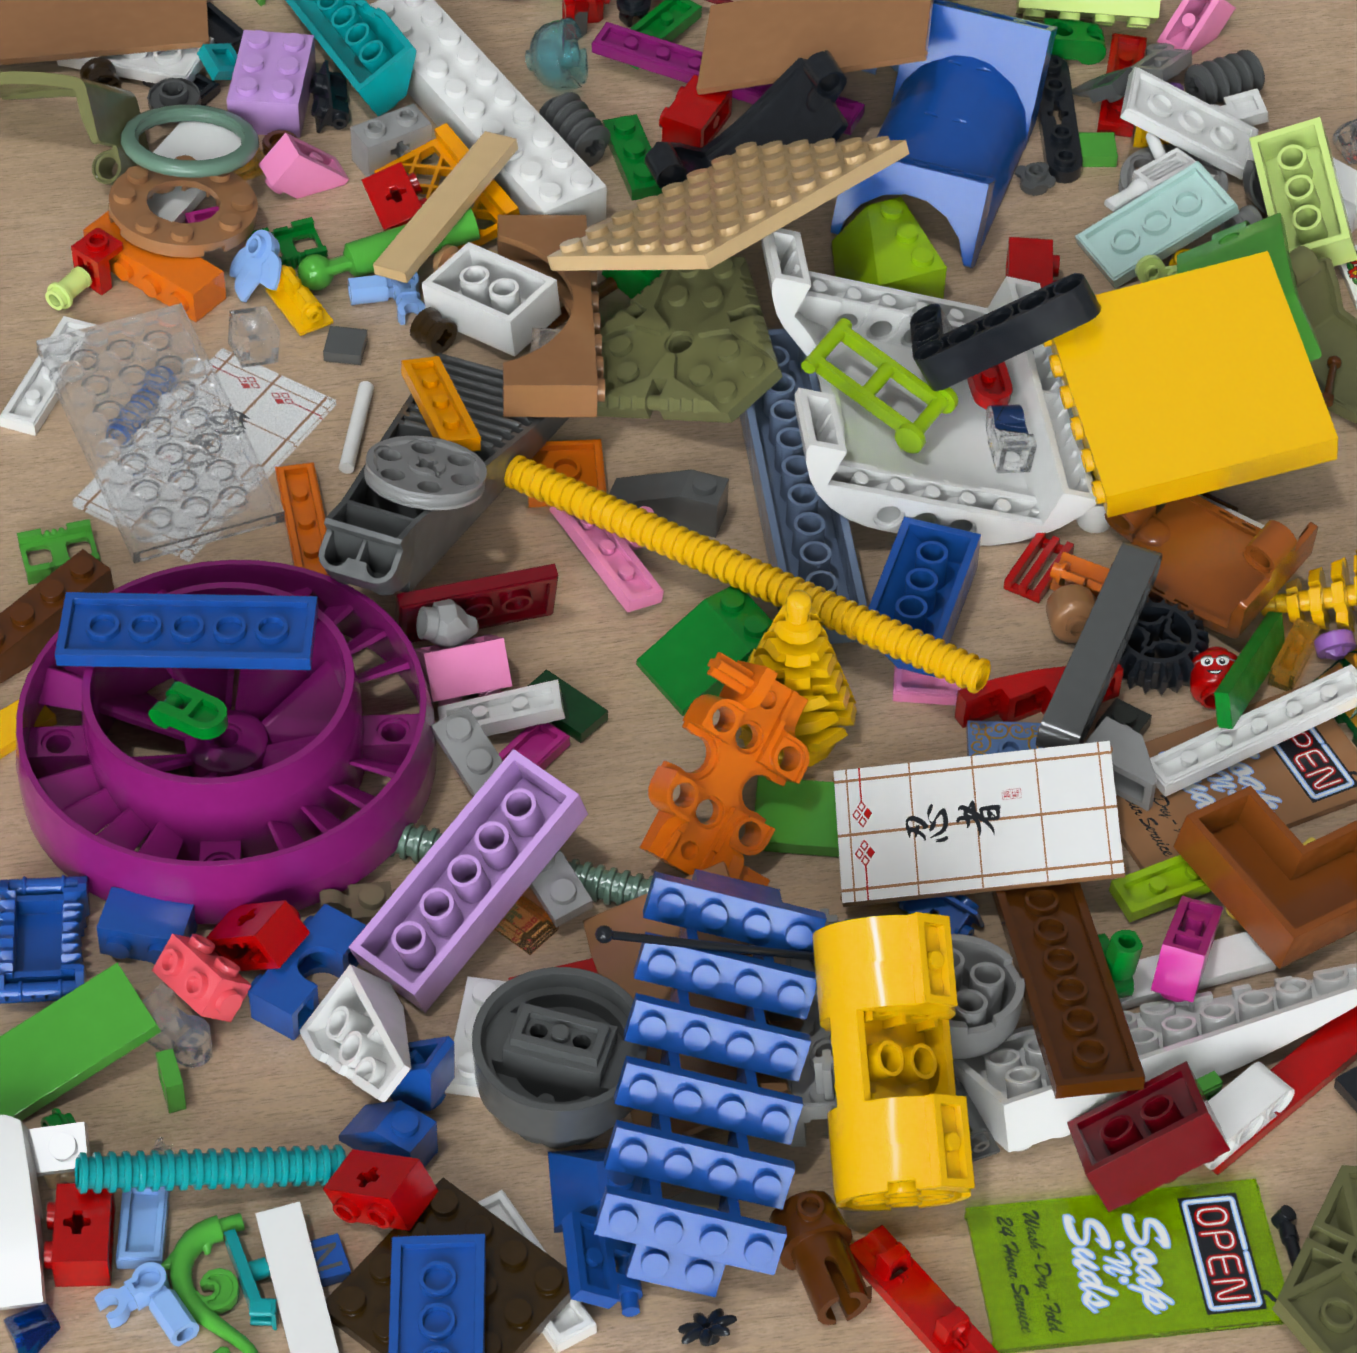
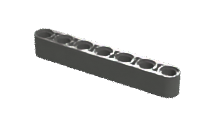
[1036,542,1162,748]

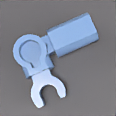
[348,272,425,325]
[94,1262,199,1347]

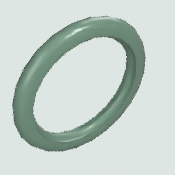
[121,104,259,178]

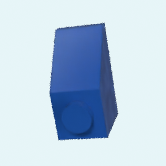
[389,1036,455,1112]
[339,1100,438,1167]

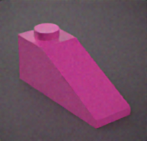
[1151,896,1223,1003]

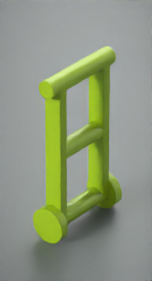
[801,318,959,454]

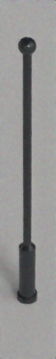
[595,925,814,961]

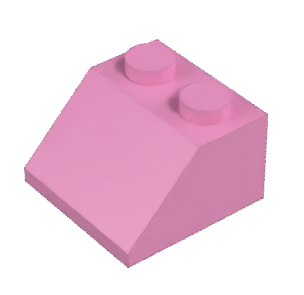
[414,634,513,706]

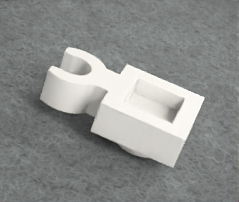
[1211,88,1269,126]

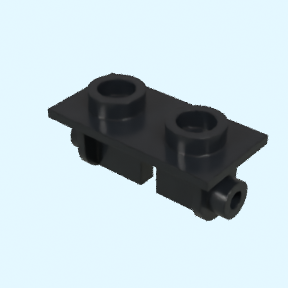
[309,60,350,133]

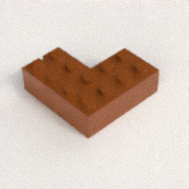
[1173,785,1357,969]

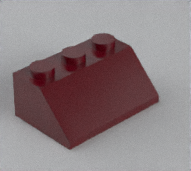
[1067,1061,1230,1212]

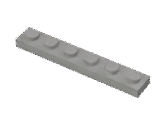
[431,706,593,928]

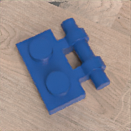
[562,1211,643,1317]

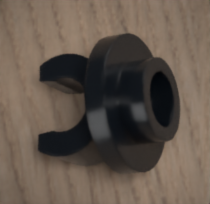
[616,0,651,27]

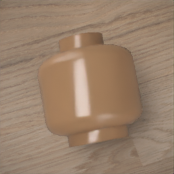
[1046,584,1096,644]

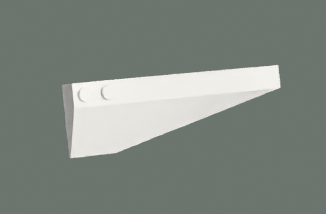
[953,963,1357,1152]

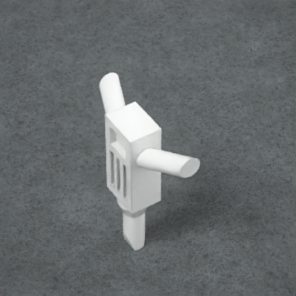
[1104,132,1219,212]

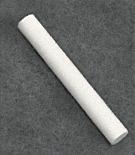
[339,381,374,474]

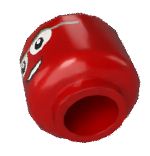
[1190,646,1238,710]

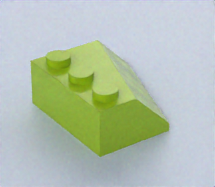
[831,197,947,299]

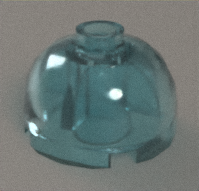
[525,17,588,90]

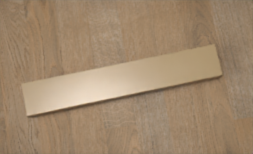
[373,131,518,283]

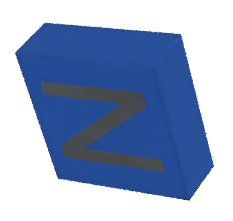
[310,1233,351,1288]

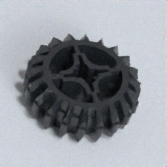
[1119,596,1210,696]

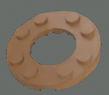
[108,155,258,258]

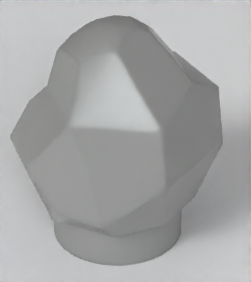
[416,599,479,648]

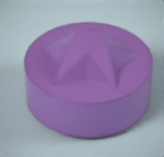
[1314,629,1357,661]

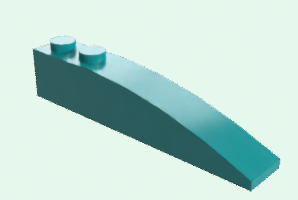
[285,0,417,117]

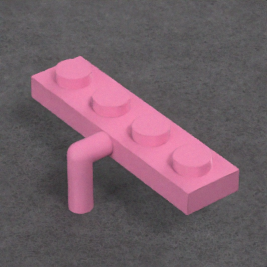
[549,506,664,613]

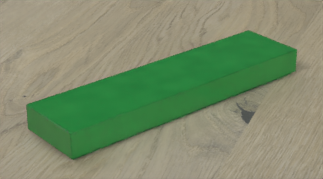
[1214,611,1285,729]

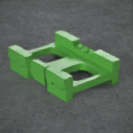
[17,519,100,585]

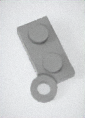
[1131,43,1192,82]

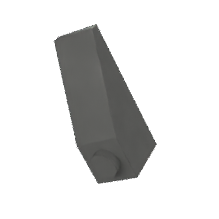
[609,469,729,538]

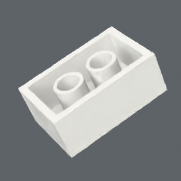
[422,242,561,357]

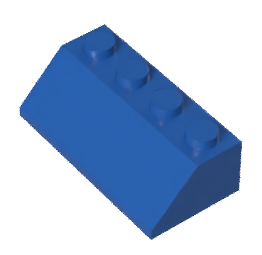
[868,517,981,677]

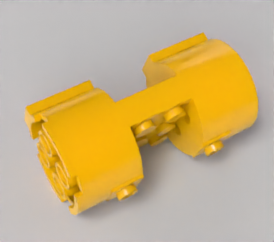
[812,912,975,1211]

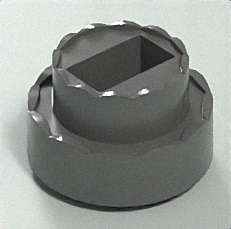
[472,967,648,1149]

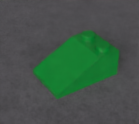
[636,586,773,716]

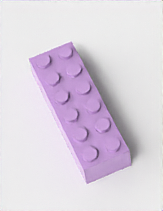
[349,749,588,1013]

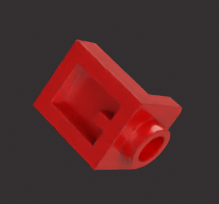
[71,228,123,295]

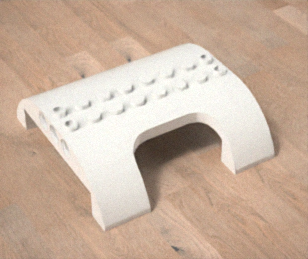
[761,228,1096,546]

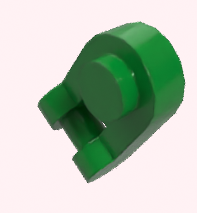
[148,681,228,740]

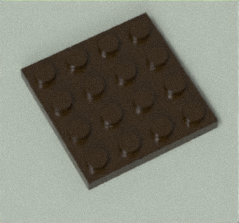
[326,1177,571,1353]

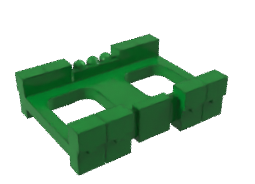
[247,217,328,269]

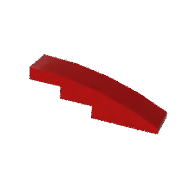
[955,664,1124,728]

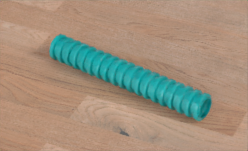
[75,1144,346,1194]

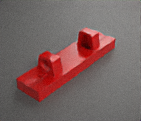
[849,1225,999,1353]

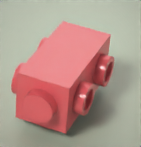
[152,933,252,1022]

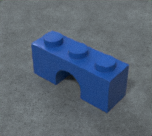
[248,904,367,1041]

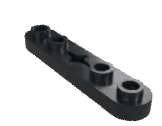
[1038,54,1082,184]

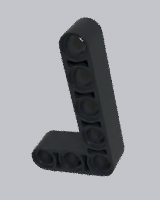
[910,273,1101,391]

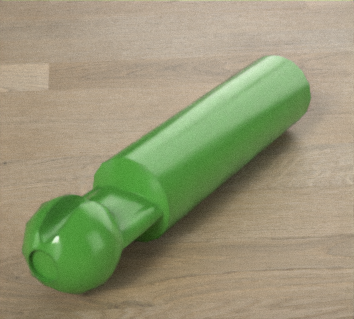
[297,207,480,290]

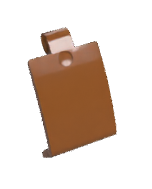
[1104,495,1318,639]

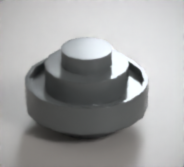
[147,78,201,123]

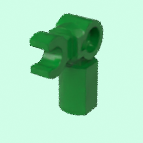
[1098,930,1143,999]

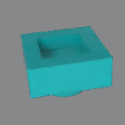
[197,43,237,81]

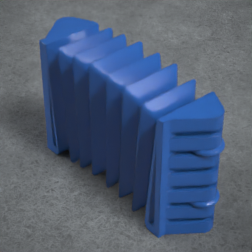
[0,875,90,1004]

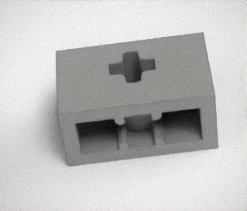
[350,103,432,177]

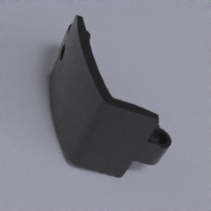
[645,50,848,189]

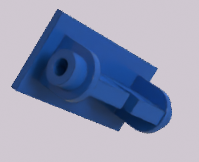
[898,895,984,936]

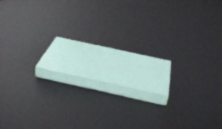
[1075,161,1239,289]

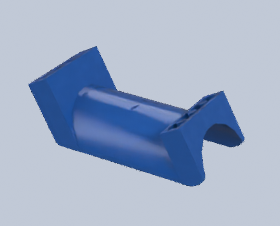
[830,0,1057,268]

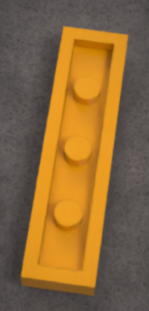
[401,356,481,452]

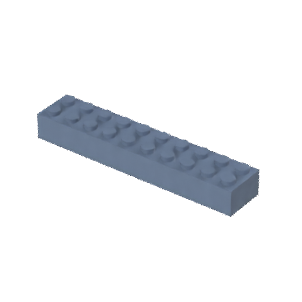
[740,329,867,644]

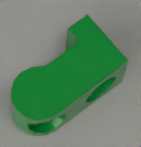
[1043,18,1106,65]

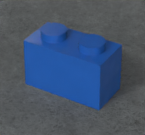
[96,887,198,964]

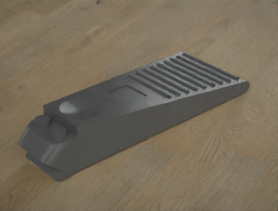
[318,353,569,595]

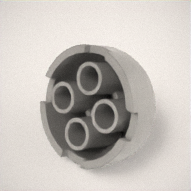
[949,934,1025,1059]

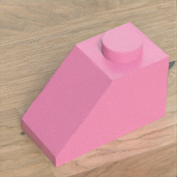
[1157,0,1236,55]
[259,133,349,199]

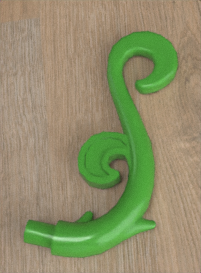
[161,1213,259,1353]

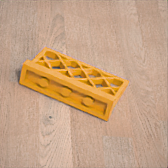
[374,123,520,250]

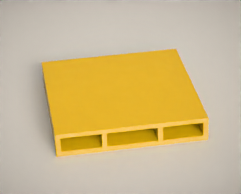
[1042,251,1338,518]

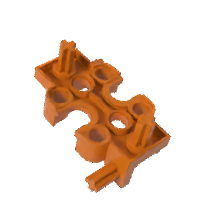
[639,652,809,886]

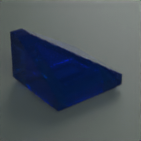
[3,1303,61,1353]

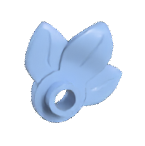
[229,230,282,303]

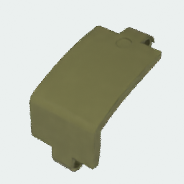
[0,71,149,185]
[1289,246,1357,424]

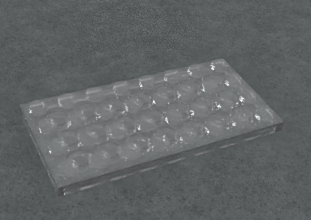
[36,303,285,564]

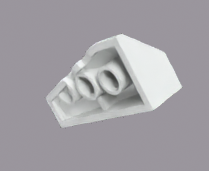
[299,964,411,1103]

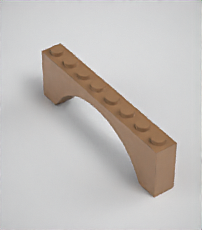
[497,215,605,417]

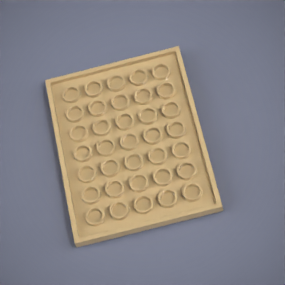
[547,136,910,271]

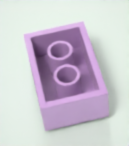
[227,30,316,138]

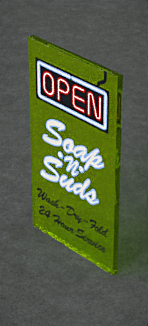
[964,1178,1285,1353]

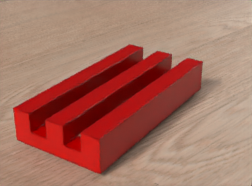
[1003,532,1074,603]

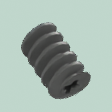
[1184,50,1265,105]
[539,92,611,167]

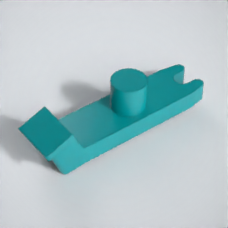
[224,1228,278,1330]

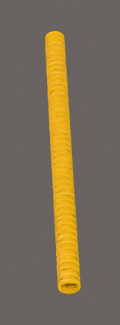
[504,455,991,694]

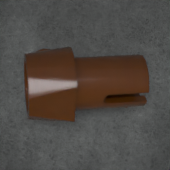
[769,1190,872,1325]

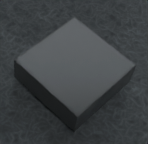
[323,326,368,365]

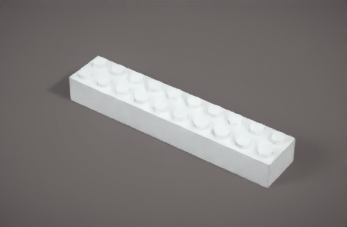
[369,0,607,227]

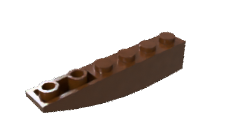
[0,549,114,684]

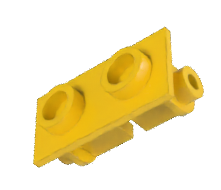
[265,265,334,336]

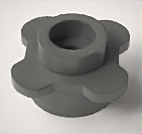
[1015,162,1056,196]

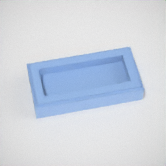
[116,1187,170,1269]

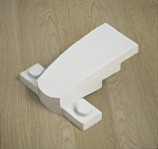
[0,1115,90,1310]

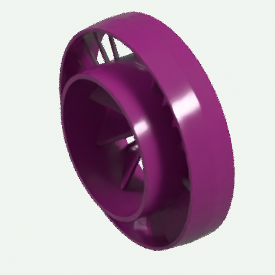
[16,560,437,924]

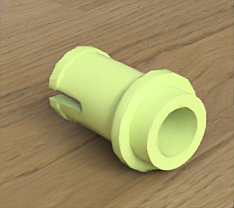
[45,266,92,310]

